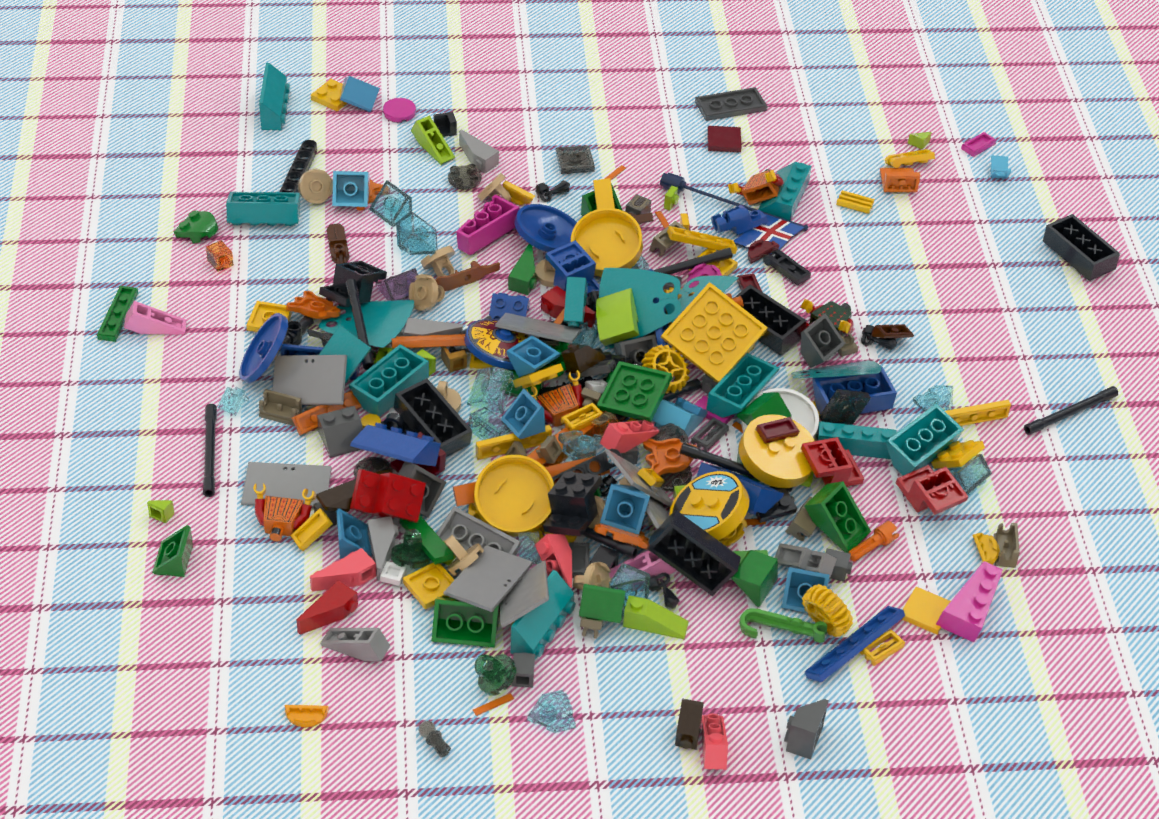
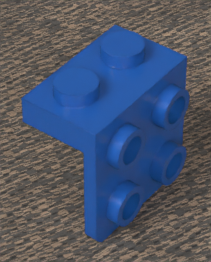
[489,293,530,320]

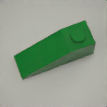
[508,244,537,295]

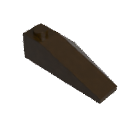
[316,470,392,514]

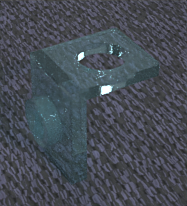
[518,532,542,564]

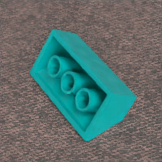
[259,63,290,131]
[759,162,812,221]
[226,192,300,226]
[349,344,429,417]
[706,353,779,418]
[886,403,964,476]
[816,421,897,459]
[510,570,576,659]

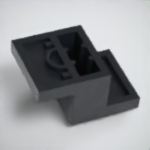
[319,261,387,307]
[543,471,602,537]

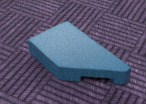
[675,397,707,418]

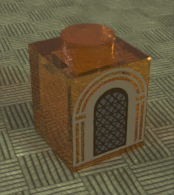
[206,240,234,272]
[591,411,619,439]

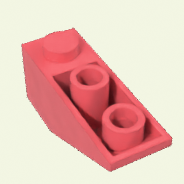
[600,420,659,453]
[535,534,572,588]
[310,548,376,592]
[701,713,728,770]

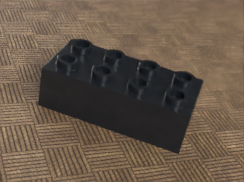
[1043,214,1120,281]
[734,285,806,355]
[394,378,473,457]
[647,510,741,596]

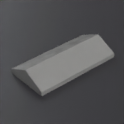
[436,506,521,556]

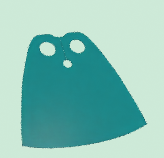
[599,268,681,350]
[319,300,414,348]
[791,360,881,378]

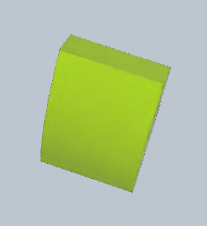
[596,288,639,346]

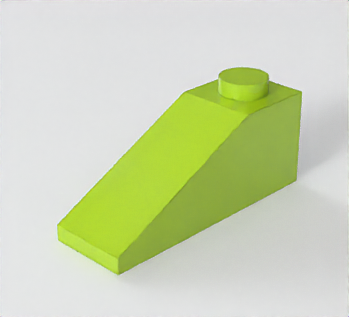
[411,115,455,165]
[623,595,689,639]

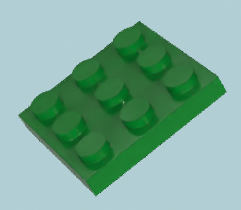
[597,361,673,422]

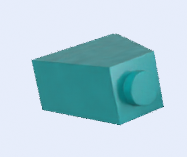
[564,277,588,327]

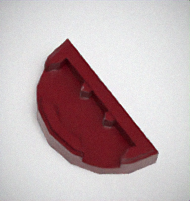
[747,239,779,264]

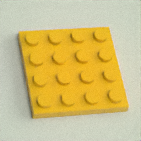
[661,282,768,383]

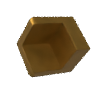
[441,347,467,373]

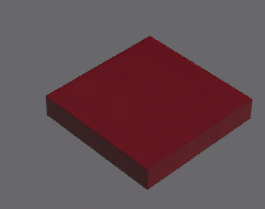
[707,126,742,152]

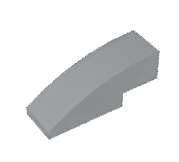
[775,543,837,578]

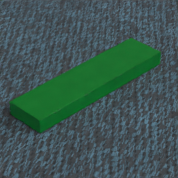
[97,286,138,342]
[399,514,454,565]

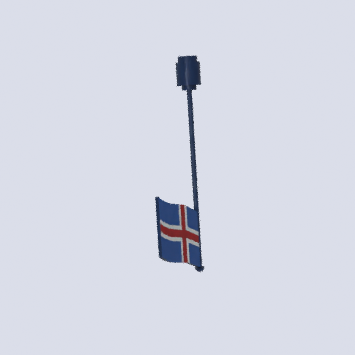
[660,173,808,255]

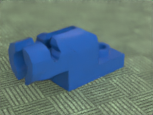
[711,205,768,235]

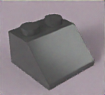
[800,313,846,368]
[614,335,659,366]
[317,406,363,458]
[398,461,446,518]
[784,699,829,760]

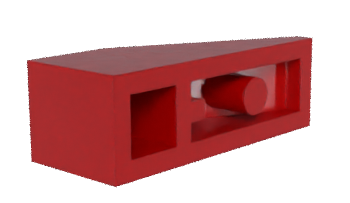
[541,286,596,328]
[296,581,358,635]

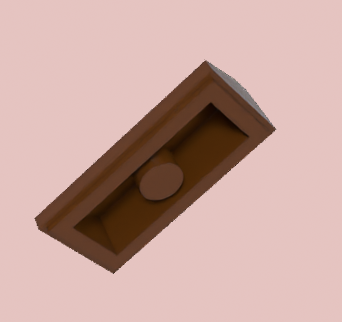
[871,324,914,338]

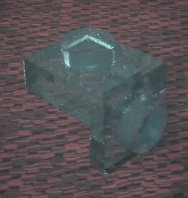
[217,387,250,416]

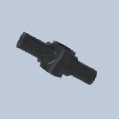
[280,316,314,352]

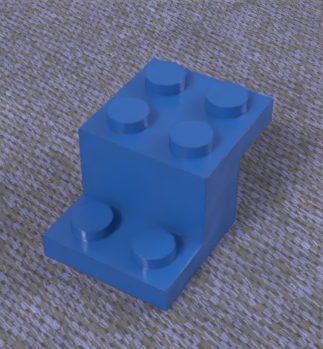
[545,240,600,294]

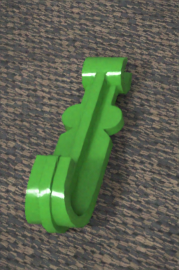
[739,608,827,643]

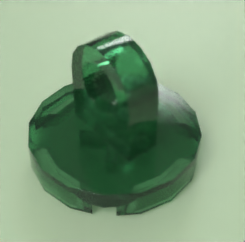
[391,529,431,569]
[475,654,516,696]

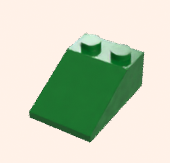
[804,481,871,553]

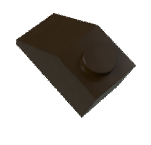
[561,343,606,373]
[675,698,704,750]

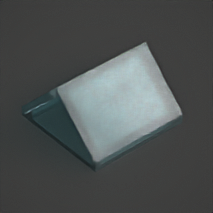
[369,180,412,227]
[609,563,650,609]

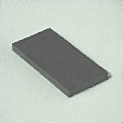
[695,87,768,121]

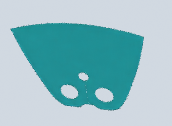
[665,276,739,323]

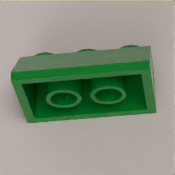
[431,597,500,648]

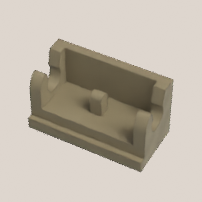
[649,221,687,257]
[259,389,302,426]
[785,496,817,541]
[993,523,1020,568]

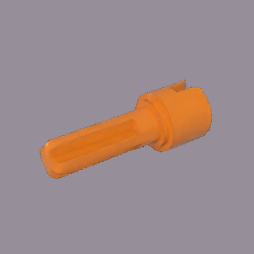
[848,521,899,562]

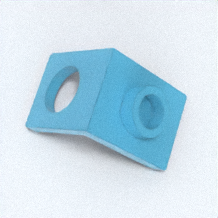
[990,155,1011,179]

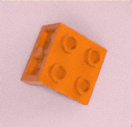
[880,168,921,193]

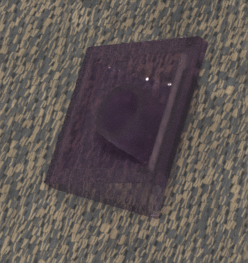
[375,268,418,301]

